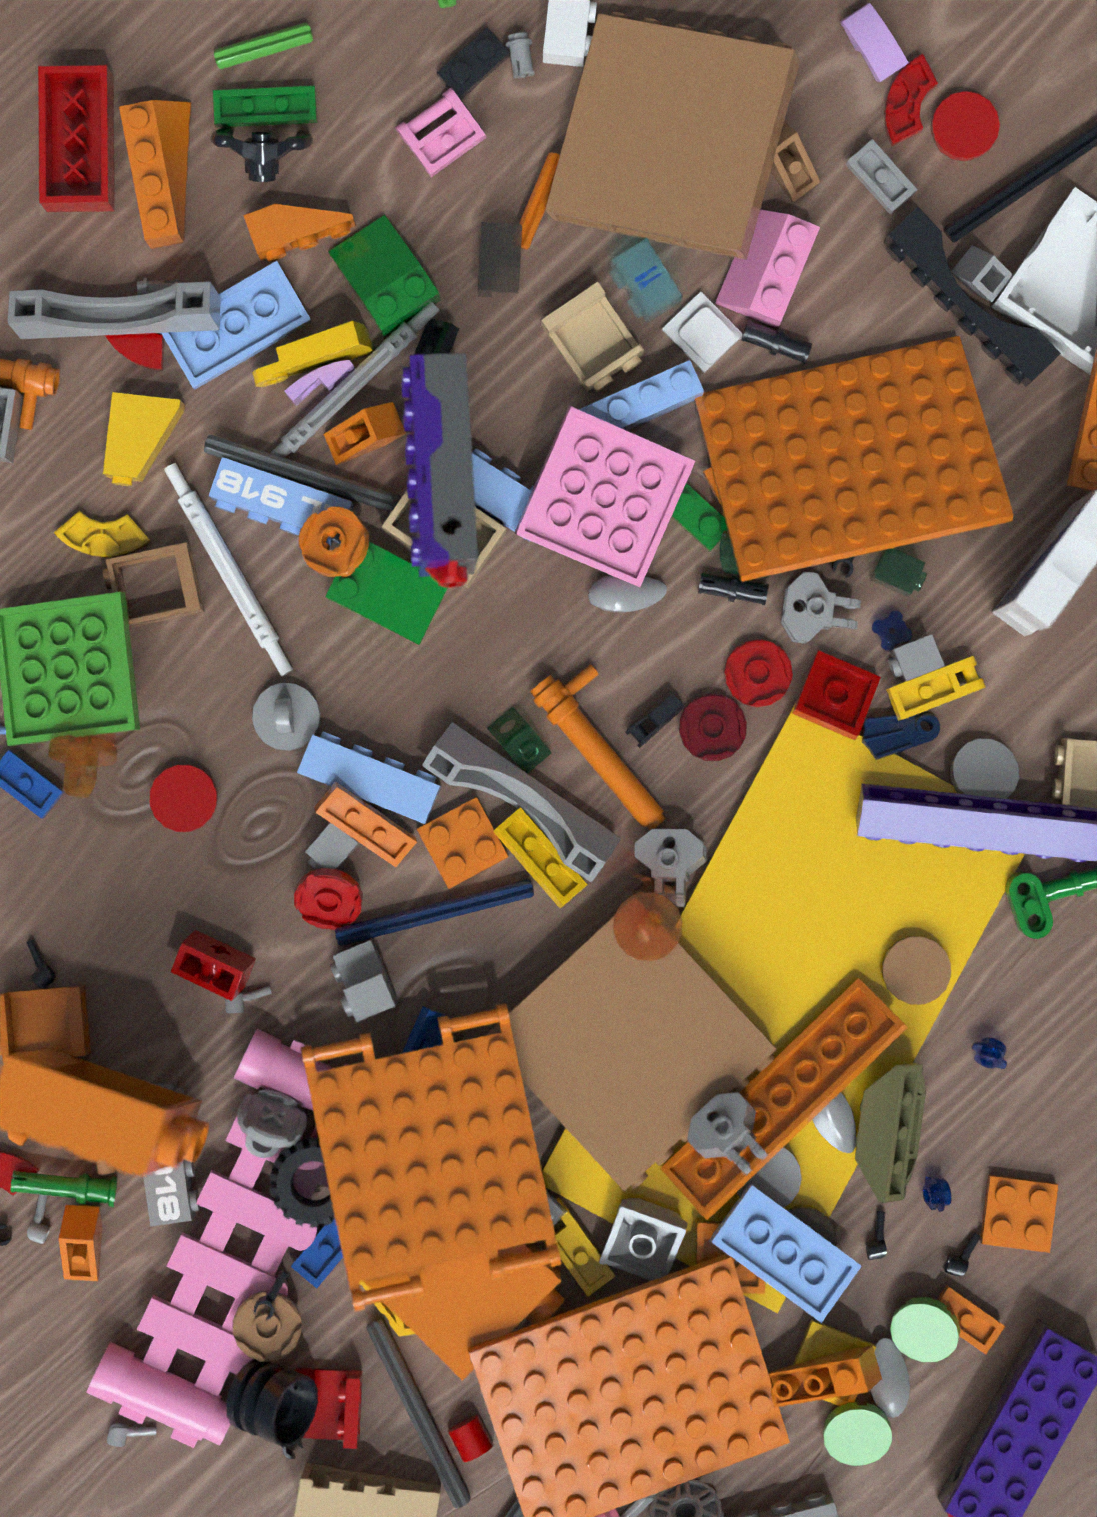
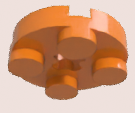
[298,506,369,577]

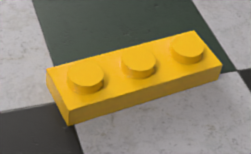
[493,807,588,908]

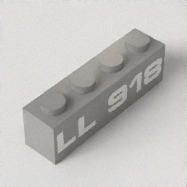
[143,1081,200,1227]

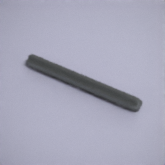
[204,435,401,512]
[366,1318,471,1508]

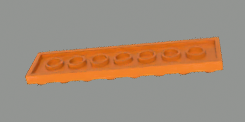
[660,978,908,1220]

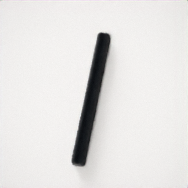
[944,123,1097,242]

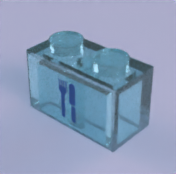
[609,238,683,323]

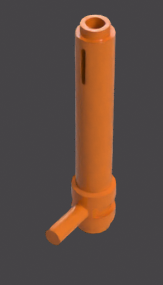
[0,358,60,430]
[530,664,666,831]

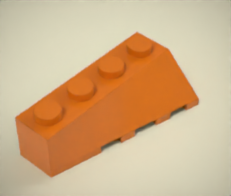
[119,100,192,249]

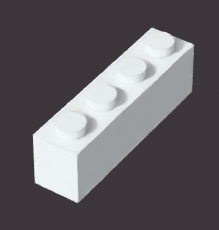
[543,0,597,67]

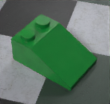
[328,215,441,338]
[325,542,448,645]

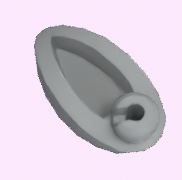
[588,575,667,613]
[812,1092,856,1153]
[871,1338,910,1418]

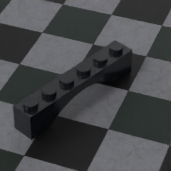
[884,207,1061,387]

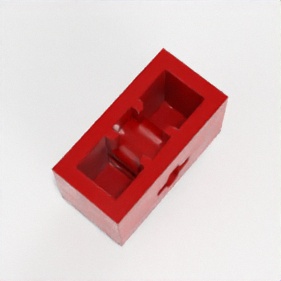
[170,930,256,1001]

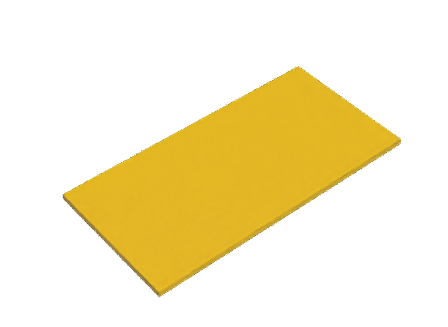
[542,701,1025,1314]

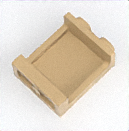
[541,282,644,393]
[1052,738,1097,808]

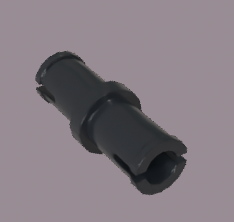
[741,320,812,364]
[698,572,769,606]

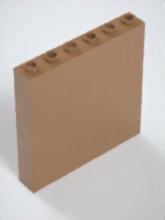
[545,12,800,260]
[483,896,776,1191]

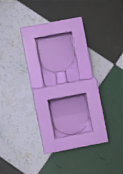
[840,3,909,82]
[284,360,355,406]

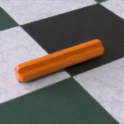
[512,152,560,250]

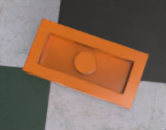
[937,1285,1006,1355]

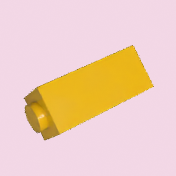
[103,392,185,486]

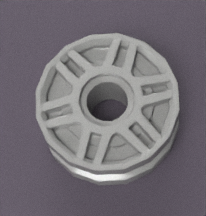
[650,1479,724,1517]

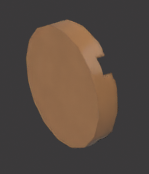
[882,936,951,1004]
[233,1291,302,1361]

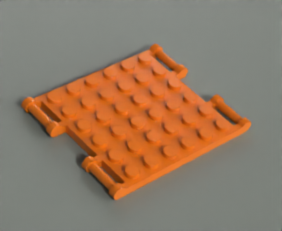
[300,1003,561,1311]

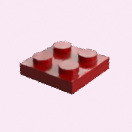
[792,650,881,740]

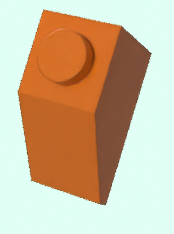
[323,402,406,465]
[58,1204,102,1281]

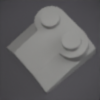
[599,1198,688,1281]

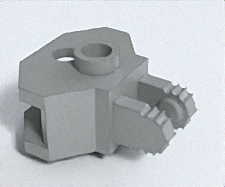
[781,572,861,644]
[635,829,707,907]
[687,1093,768,1175]

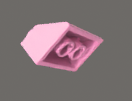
[715,210,820,329]

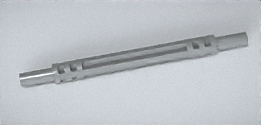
[270,302,440,458]

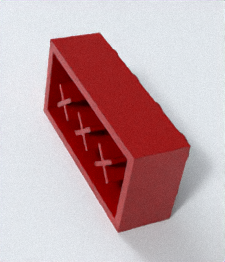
[38,65,115,212]

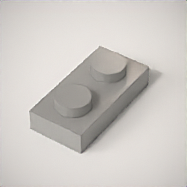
[845,139,917,215]

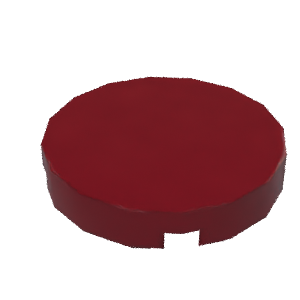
[679,694,747,762]

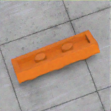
[314,781,417,867]

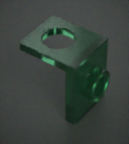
[487,707,552,774]

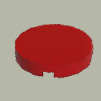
[931,91,1000,161]
[724,639,793,708]
[150,765,218,832]
[294,868,363,930]

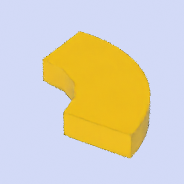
[54,511,151,557]

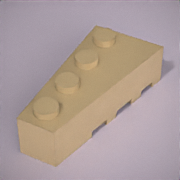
[294,1462,441,1517]

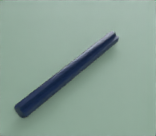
[335,879,534,946]

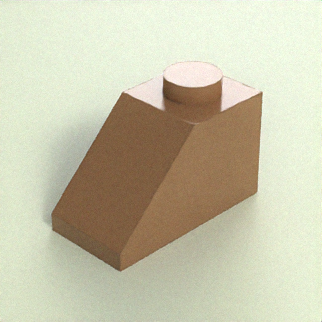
[770,122,821,202]

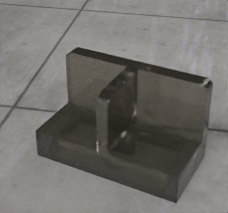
[478,222,522,297]

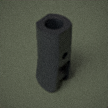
[625,690,685,748]

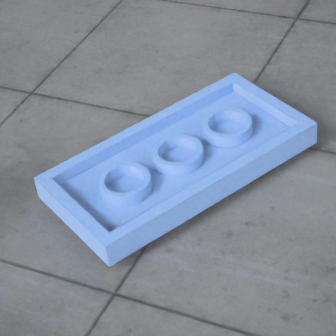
[161,261,312,390]
[709,1183,861,1323]

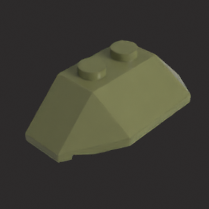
[855,1063,926,1203]

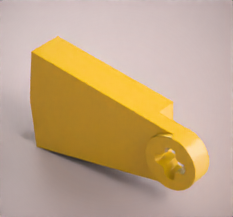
[252,321,374,387]

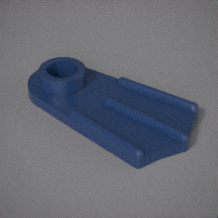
[862,711,940,760]

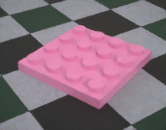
[514,406,695,587]

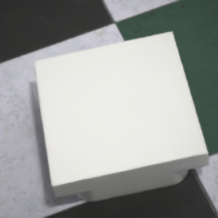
[662,291,743,373]

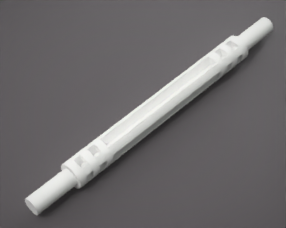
[164,463,293,676]

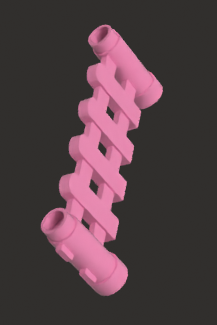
[86,1029,349,1448]

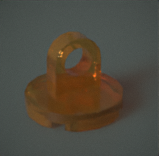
[48,735,117,799]
[613,892,682,961]

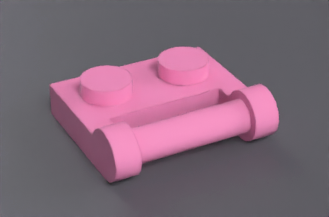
[395,88,486,177]

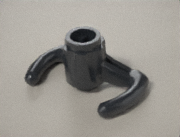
[211,127,313,182]

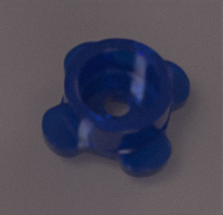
[872,611,912,651]
[972,1037,1007,1069]
[922,1176,952,1212]

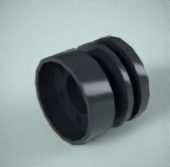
[226,1359,318,1447]

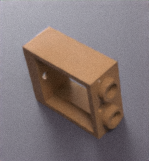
[103,542,205,628]

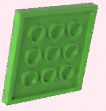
[0,592,140,746]

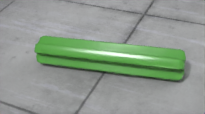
[214,23,313,69]

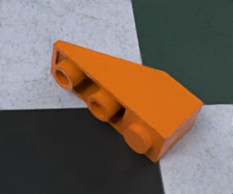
[243,204,356,262]
[768,1345,882,1407]

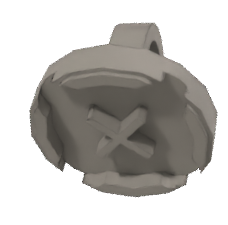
[252,683,321,751]
[237,1090,307,1158]

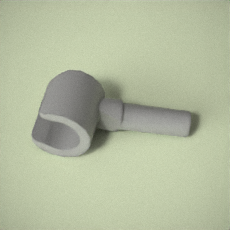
[225,986,272,1013]
[27,1195,51,1244]
[107,1422,156,1447]

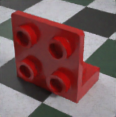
[294,1368,363,1449]

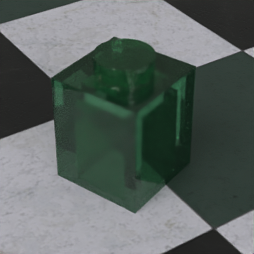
[871,548,927,597]

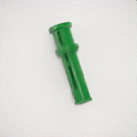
[11,1170,118,1208]

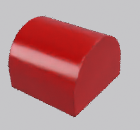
[447,1413,494,1462]

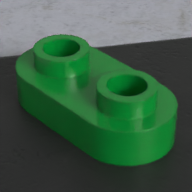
[1005,871,1053,939]

